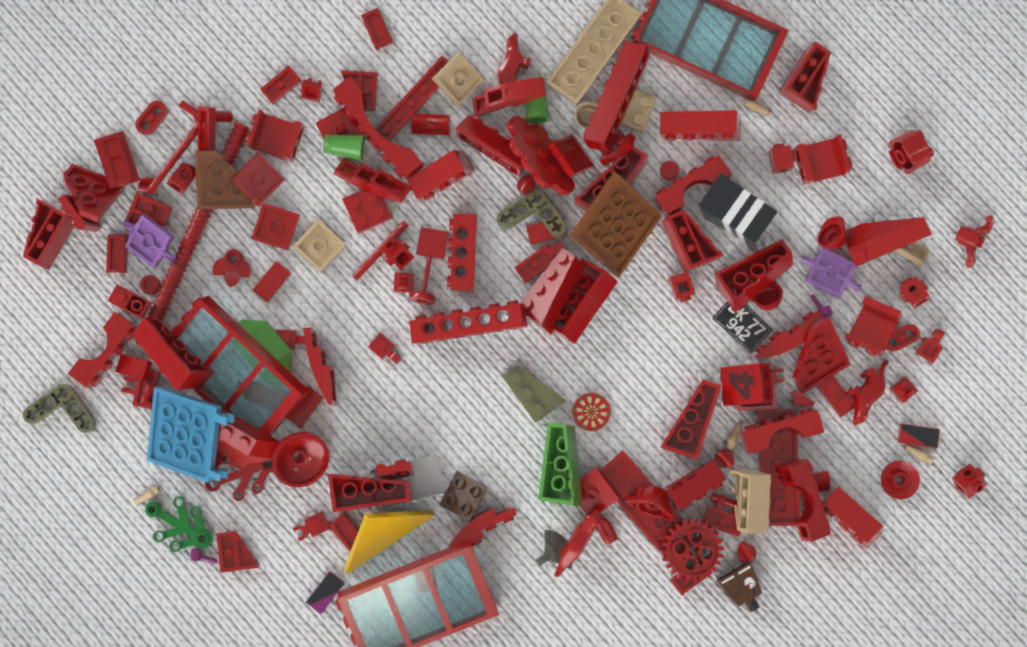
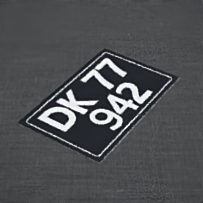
[712,302,773,353]

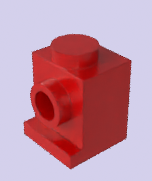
[668,272,695,303]

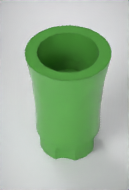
[525,96,551,124]
[323,134,365,161]

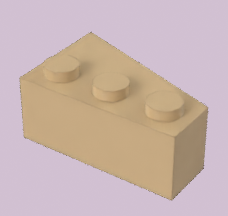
[730,469,771,534]

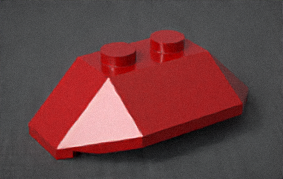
[213,403,280,467]

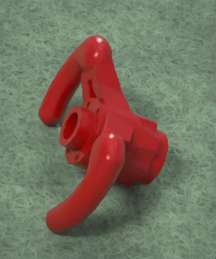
[955,215,994,268]

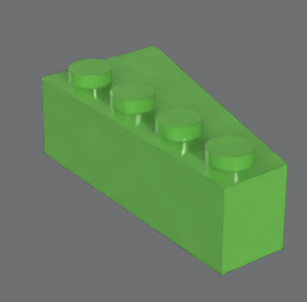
[538,423,583,506]

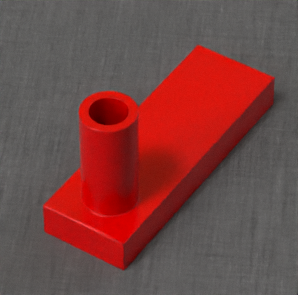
[198,106,233,151]

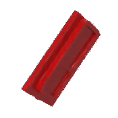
[94,131,140,190]

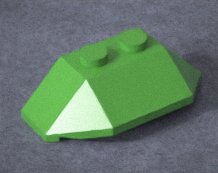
[228,319,292,390]

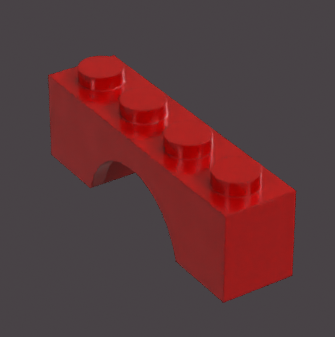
[655,155,732,217]
[68,312,137,389]
[740,407,824,454]
[779,459,831,542]

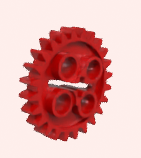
[660,517,725,582]

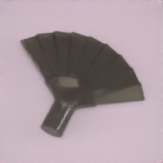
[535,530,573,570]

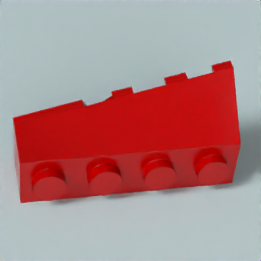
[328,473,413,513]

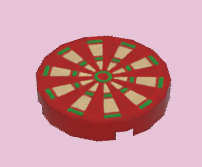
[572,393,611,431]

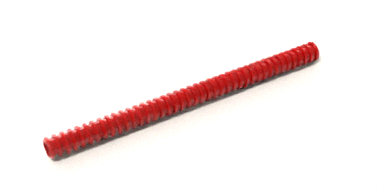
[135,122,250,345]

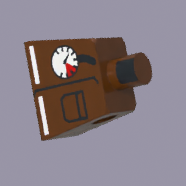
[716,562,762,612]

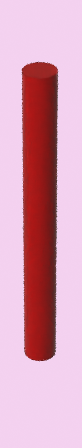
[352,221,409,281]

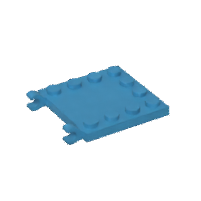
[147,386,235,483]

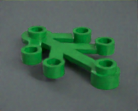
[145,496,213,552]

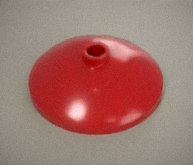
[271,432,329,488]

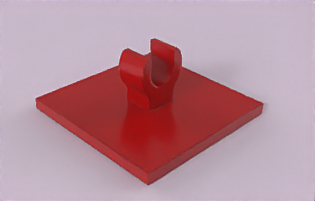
[315,107,366,156]

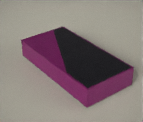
[306,571,345,614]

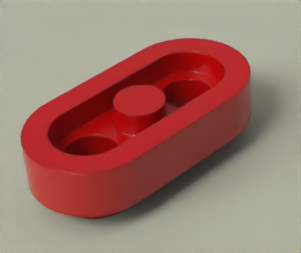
[135,101,168,136]
[885,324,920,352]

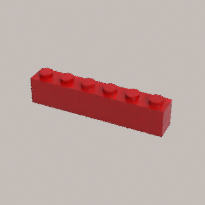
[583,41,650,153]

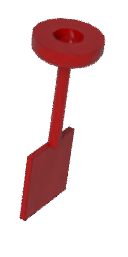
[409,227,449,305]

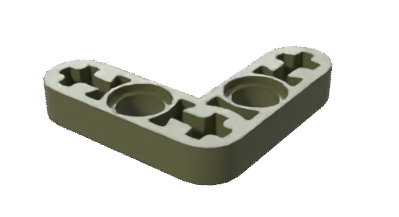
[496,190,567,239]
[23,384,96,433]

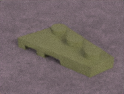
[502,365,566,423]

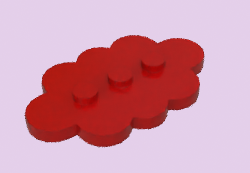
[507,116,575,196]

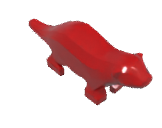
[497,33,531,85]
[845,360,889,425]
[554,509,600,577]

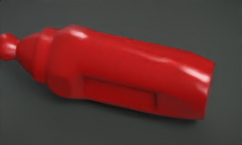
[596,514,617,545]

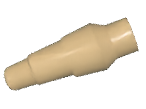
[743,99,771,116]
[725,423,742,451]
[905,445,934,465]
[133,486,161,504]

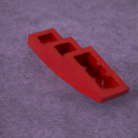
[334,157,412,203]

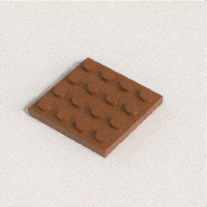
[569,172,662,277]

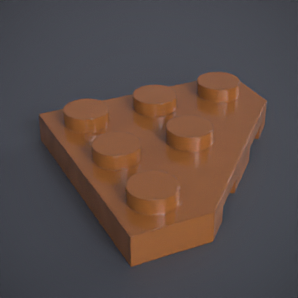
[195,151,255,209]

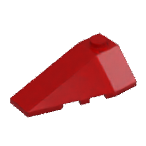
[846,217,932,267]

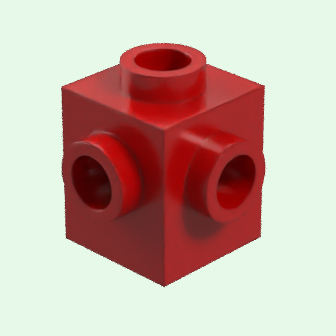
[381,237,415,270]
[899,277,931,309]
[952,464,987,499]

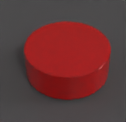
[659,161,679,181]
[140,275,160,295]

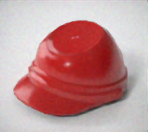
[817,216,847,250]
[752,281,784,311]

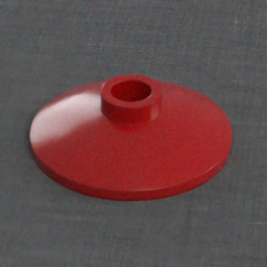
[881,461,920,499]

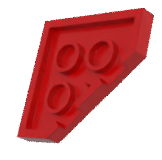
[63,163,125,222]
[792,316,851,394]

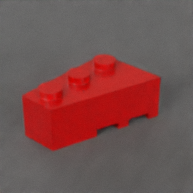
[778,41,831,113]
[406,150,475,201]
[23,198,74,270]
[661,210,724,273]
[663,459,726,511]
[823,486,883,549]

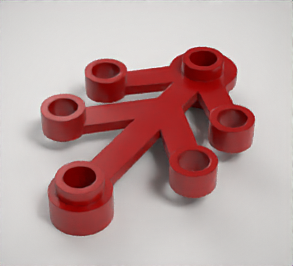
[205,454,273,501]

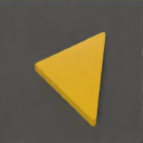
[344,510,434,574]

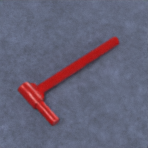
[146,100,198,195]

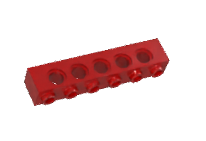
[409,300,528,344]

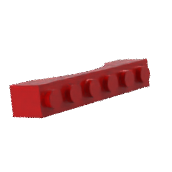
[332,76,424,181]

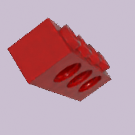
[447,214,477,293]

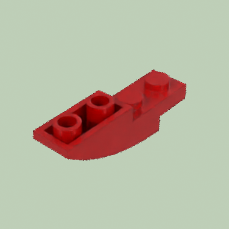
[472,77,547,117]
[753,310,823,360]
[447,506,517,548]

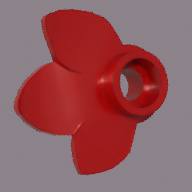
[212,249,251,287]

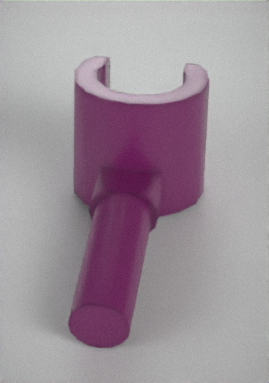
[810,294,833,318]
[191,549,218,564]

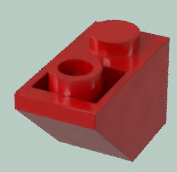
[108,284,152,319]

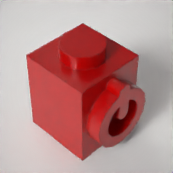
[166,162,196,195]

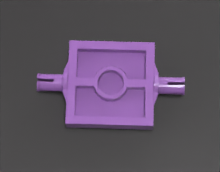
[122,214,176,268]
[800,248,862,299]

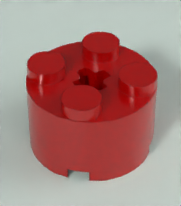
[888,130,934,174]

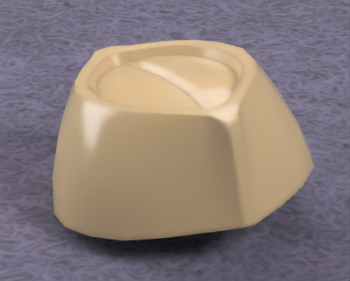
[575,102,598,129]

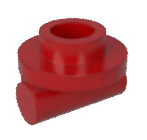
[517,175,536,195]
[137,177,159,195]
[714,449,735,468]
[737,541,757,563]

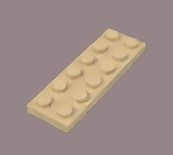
[546,0,642,106]

